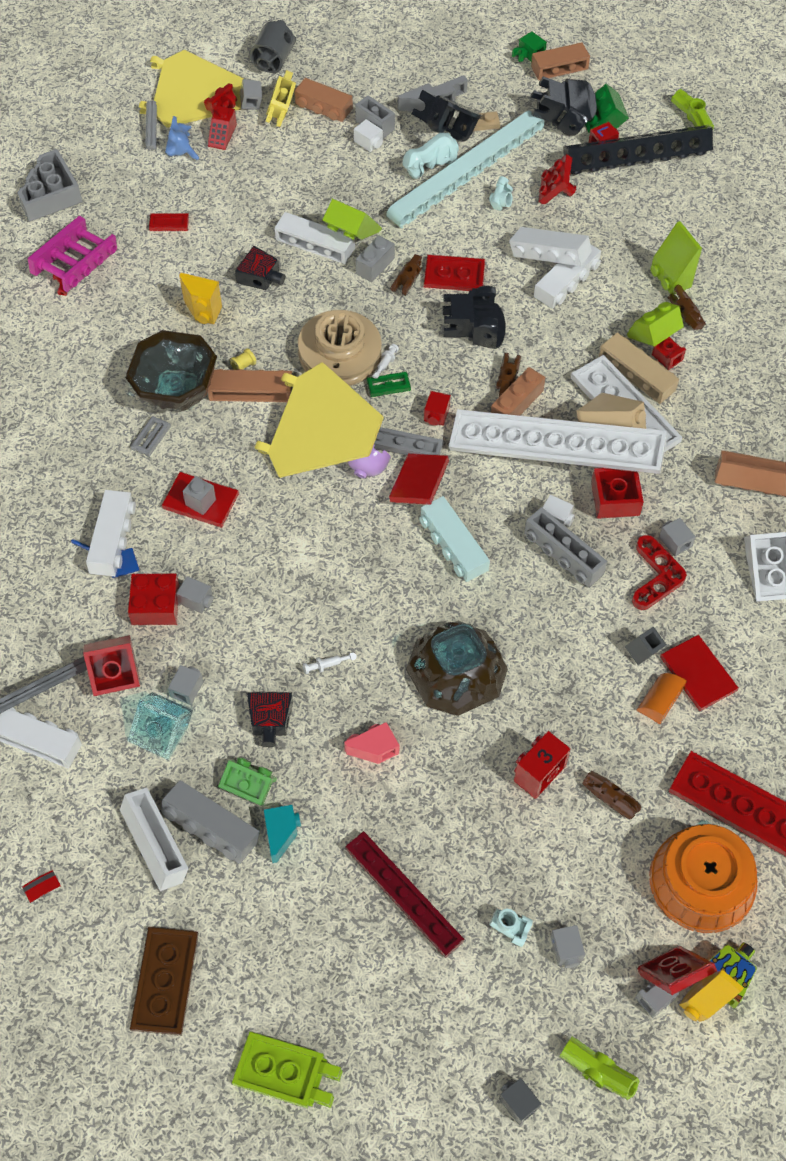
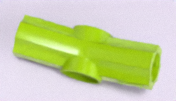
[671,89,714,129]
[559,1036,640,1100]

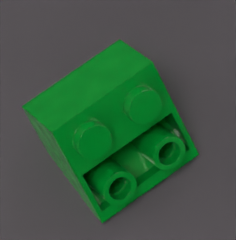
[585,83,629,133]

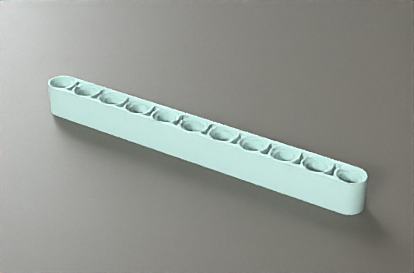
[387,110,544,228]

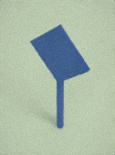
[71,539,140,578]

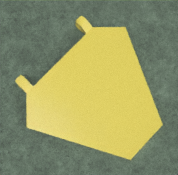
[139,50,244,128]
[255,362,384,478]

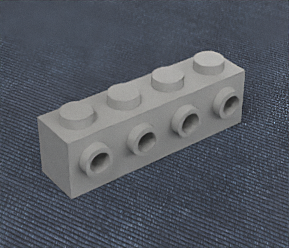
[524,507,607,588]
[161,780,259,864]

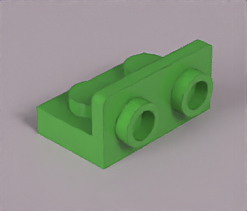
[218,757,277,806]

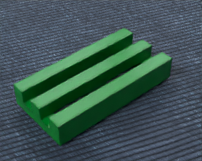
[367,371,411,397]

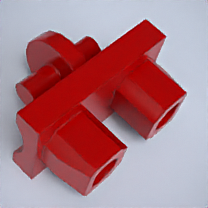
[204,83,237,116]

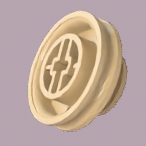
[298,310,382,386]

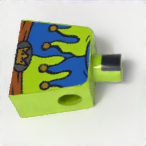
[709,942,757,1009]

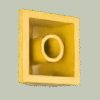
[179,273,222,325]

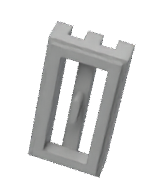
[130,416,171,457]

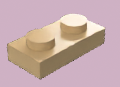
[463,111,500,131]

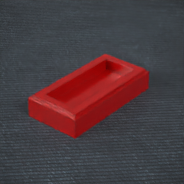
[149,213,189,231]

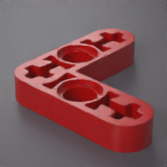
[632,535,687,610]

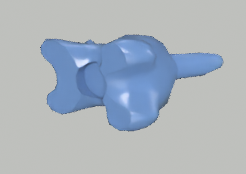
[165,116,199,160]

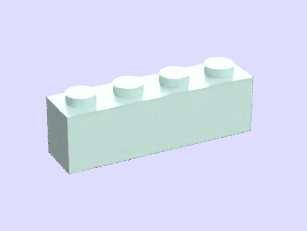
[419,496,490,582]

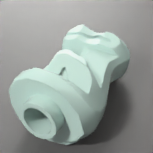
[402,132,459,179]

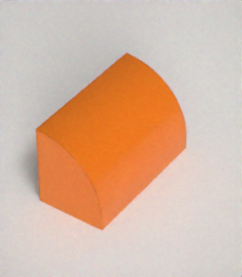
[636,673,686,724]

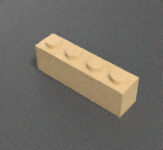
[599,332,679,404]

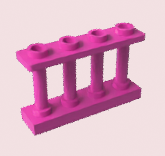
[27,216,117,292]

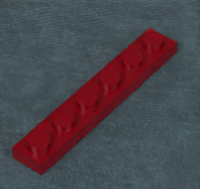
[345,831,464,959]

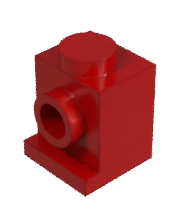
[652,337,686,370]

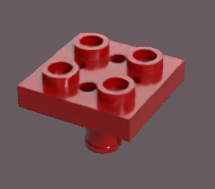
[538,154,576,205]

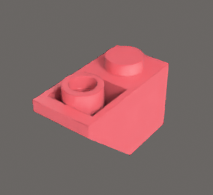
[344,722,400,764]

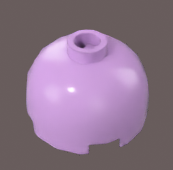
[348,445,391,479]

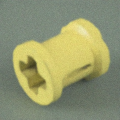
[229,348,256,370]

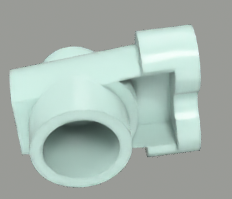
[489,176,513,211]
[489,908,533,947]

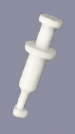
[372,344,399,378]
[303,653,356,674]

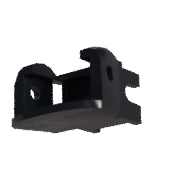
[531,76,596,136]
[411,90,482,141]
[443,285,506,349]

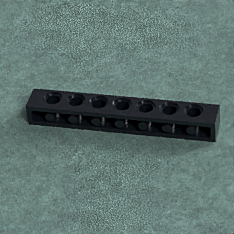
[563,125,713,174]

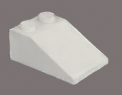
[744,532,786,602]

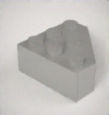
[18,149,83,222]

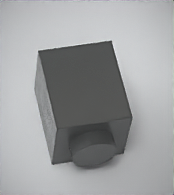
[625,626,667,665]
[499,1078,542,1125]

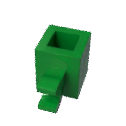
[512,31,547,62]

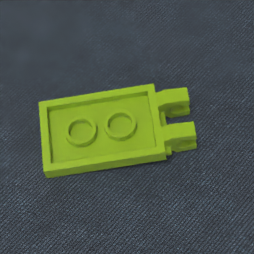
[232,1032,343,1109]

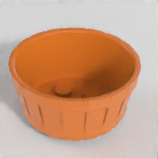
[649,824,758,933]

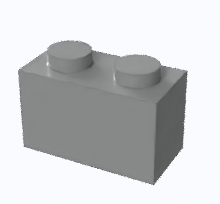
[355,95,395,139]
[356,235,395,283]

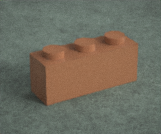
[531,42,590,81]
[294,78,353,122]
[491,367,546,416]

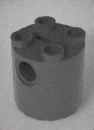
[249,20,296,74]

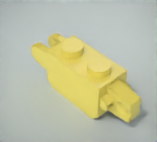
[265,70,296,127]

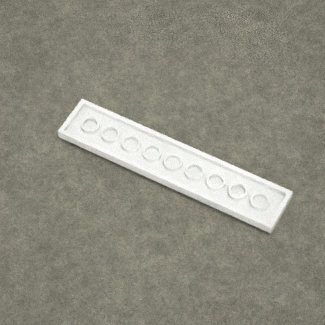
[449,409,667,474]

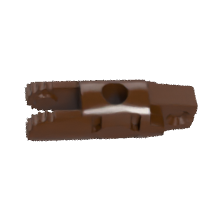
[390,254,422,296]
[667,284,706,330]
[496,352,522,397]
[582,770,642,820]

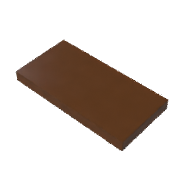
[130,927,199,1036]

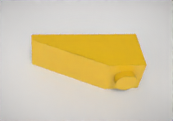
[679,970,744,1022]

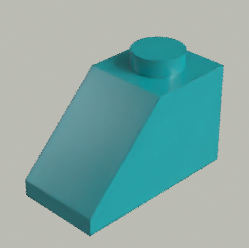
[264,805,301,863]

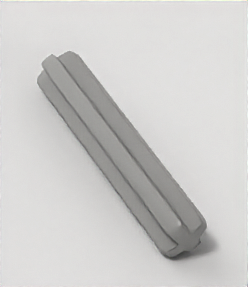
[145,100,157,150]

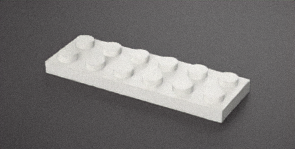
[571,355,682,452]

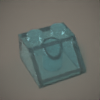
[127,692,193,760]

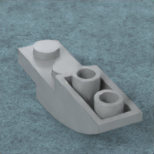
[398,75,468,111]

